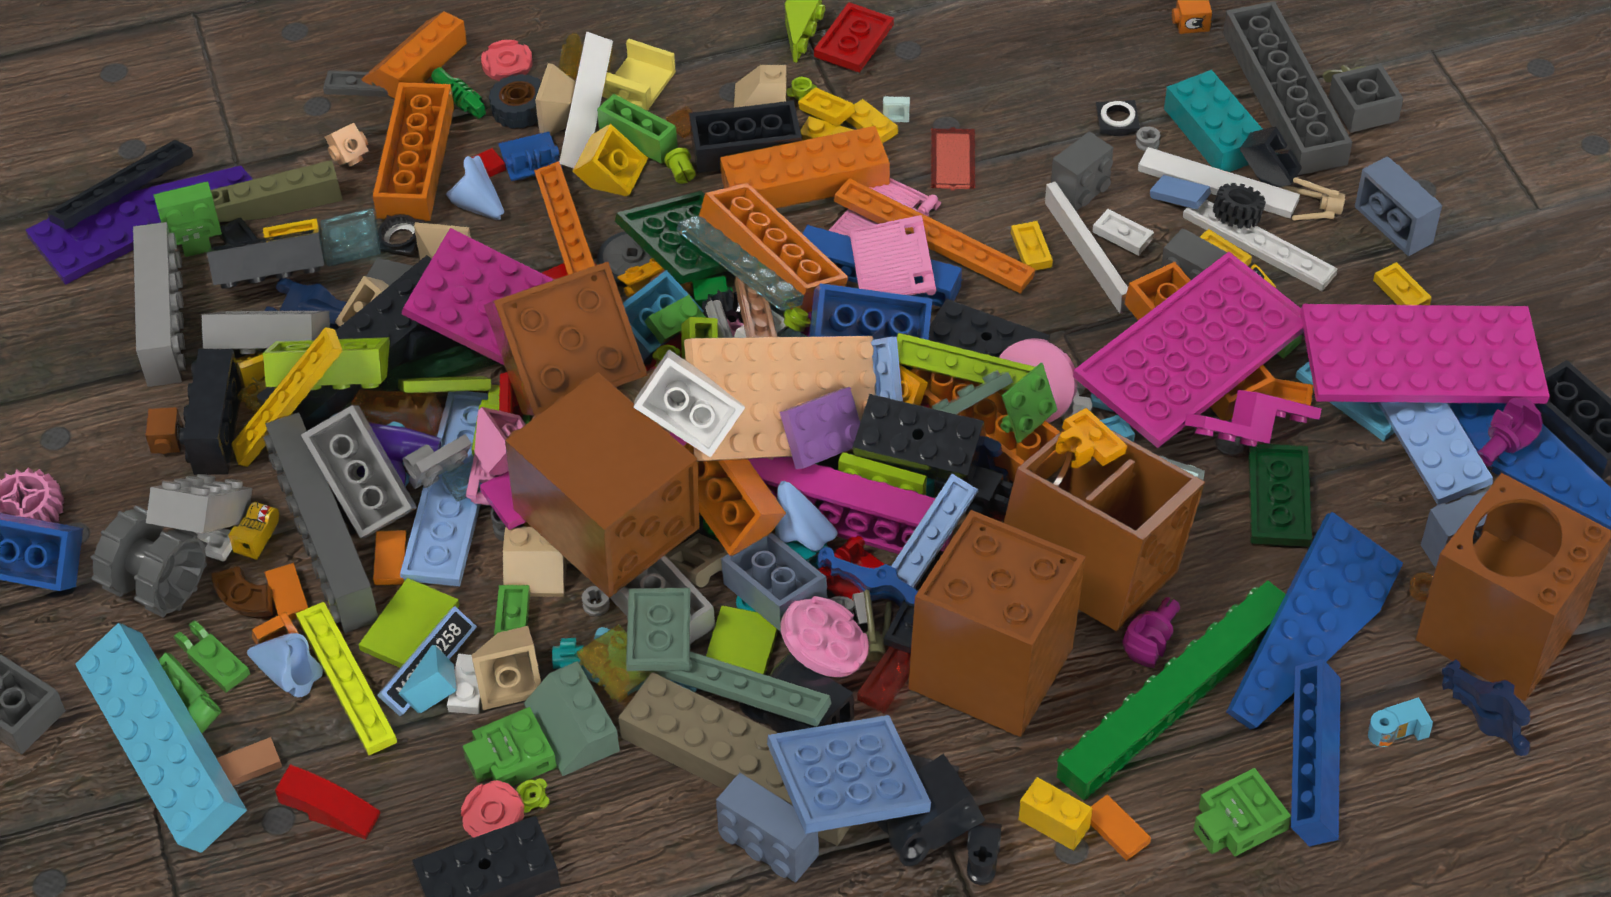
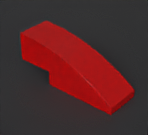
[275,764,381,840]

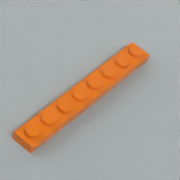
[534,161,595,275]
[834,178,1035,294]

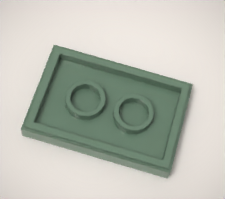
[626,588,691,671]

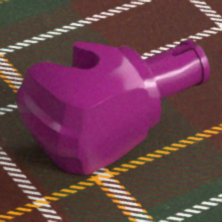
[1477,397,1542,466]
[1122,597,1180,668]

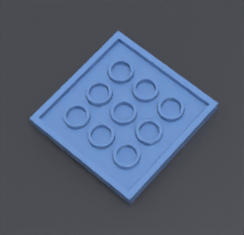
[767,715,931,834]

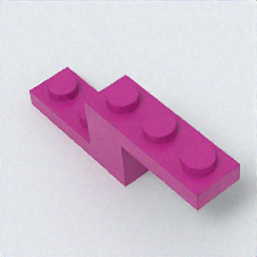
[1185,390,1322,447]

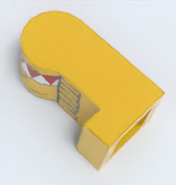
[228,502,279,560]

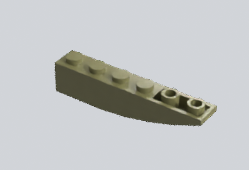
[211,160,343,222]

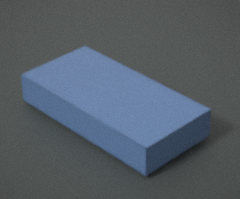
[1150,175,1211,210]

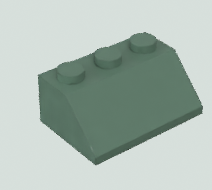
[524,661,620,776]

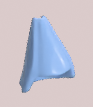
[446,156,504,220]
[775,481,838,551]
[247,633,323,697]

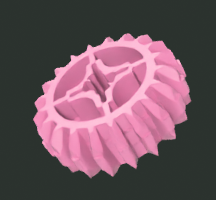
[0,467,64,523]

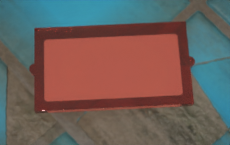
[931,127,975,191]

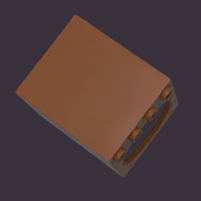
[484,262,648,415]
[505,372,699,598]
[1004,429,1205,631]
[1416,473,1611,701]
[909,510,1086,737]

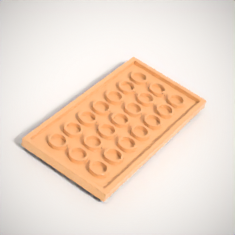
[684,336,876,461]

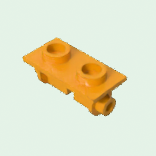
[617,258,664,297]

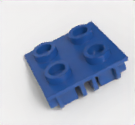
[498,132,563,181]

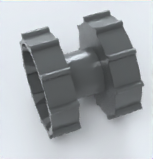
[91,505,207,618]

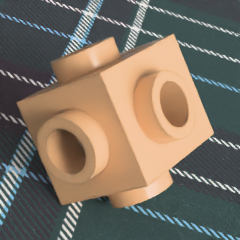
[325,123,369,166]

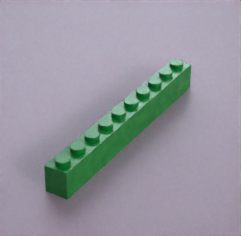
[1056,580,1286,801]

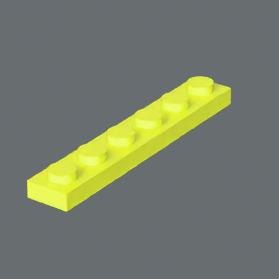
[296,602,397,756]

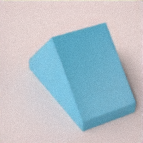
[399,645,457,713]

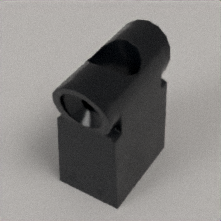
[739,652,855,733]
[876,753,985,866]

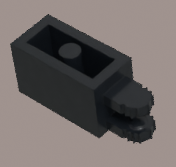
[934,466,1013,517]

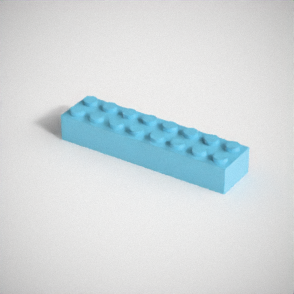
[75,623,247,853]

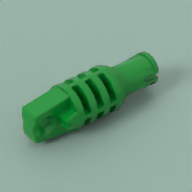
[431,67,486,119]

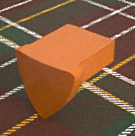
[252,611,299,645]

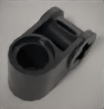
[967,822,1002,885]

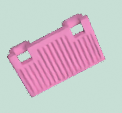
[828,178,941,236]
[849,215,936,296]

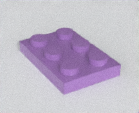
[780,387,860,469]

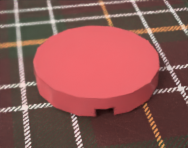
[481,40,533,81]
[461,780,524,838]

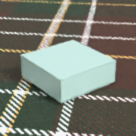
[883,96,910,122]

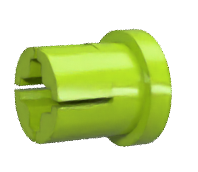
[664,148,695,184]

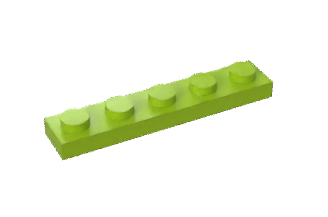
[897,333,1035,391]

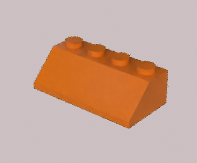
[361,11,467,98]
[684,443,786,556]

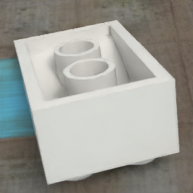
[634,350,745,458]

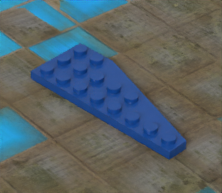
[1448,403,1611,530]
[1226,512,1403,730]

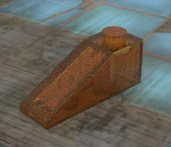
[350,390,443,436]

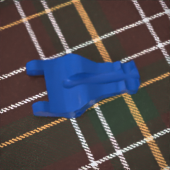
[818,547,918,607]

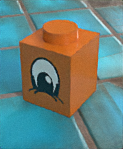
[1172,0,1212,34]

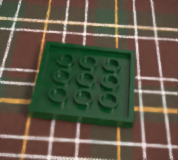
[615,191,746,284]

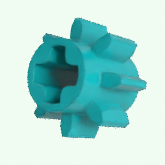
[552,638,585,669]

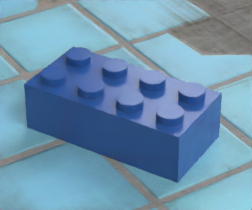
[809,283,932,340]
[0,513,83,591]

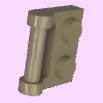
[665,533,728,587]

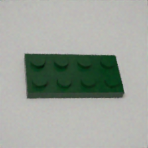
[1248,443,1312,547]

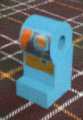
[1368,697,1433,747]

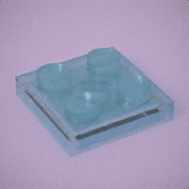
[321,208,381,267]

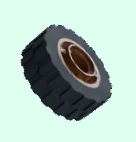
[489,74,541,128]

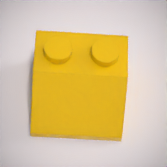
[572,124,648,197]

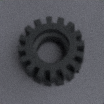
[1212,183,1266,229]

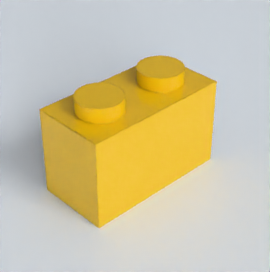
[1018,777,1092,851]

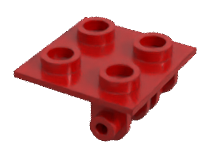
[817,535,884,600]

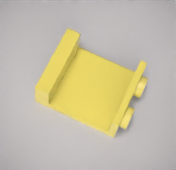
[602,39,676,111]

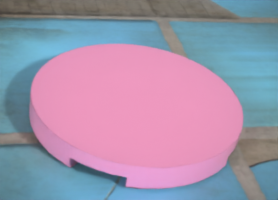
[999,338,1078,423]
[781,596,869,677]

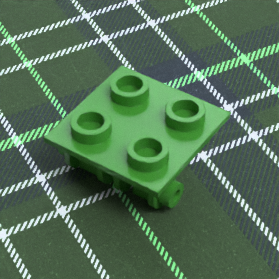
[1001,363,1057,443]

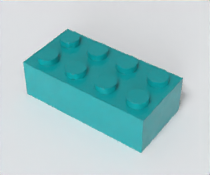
[1164,70,1262,172]

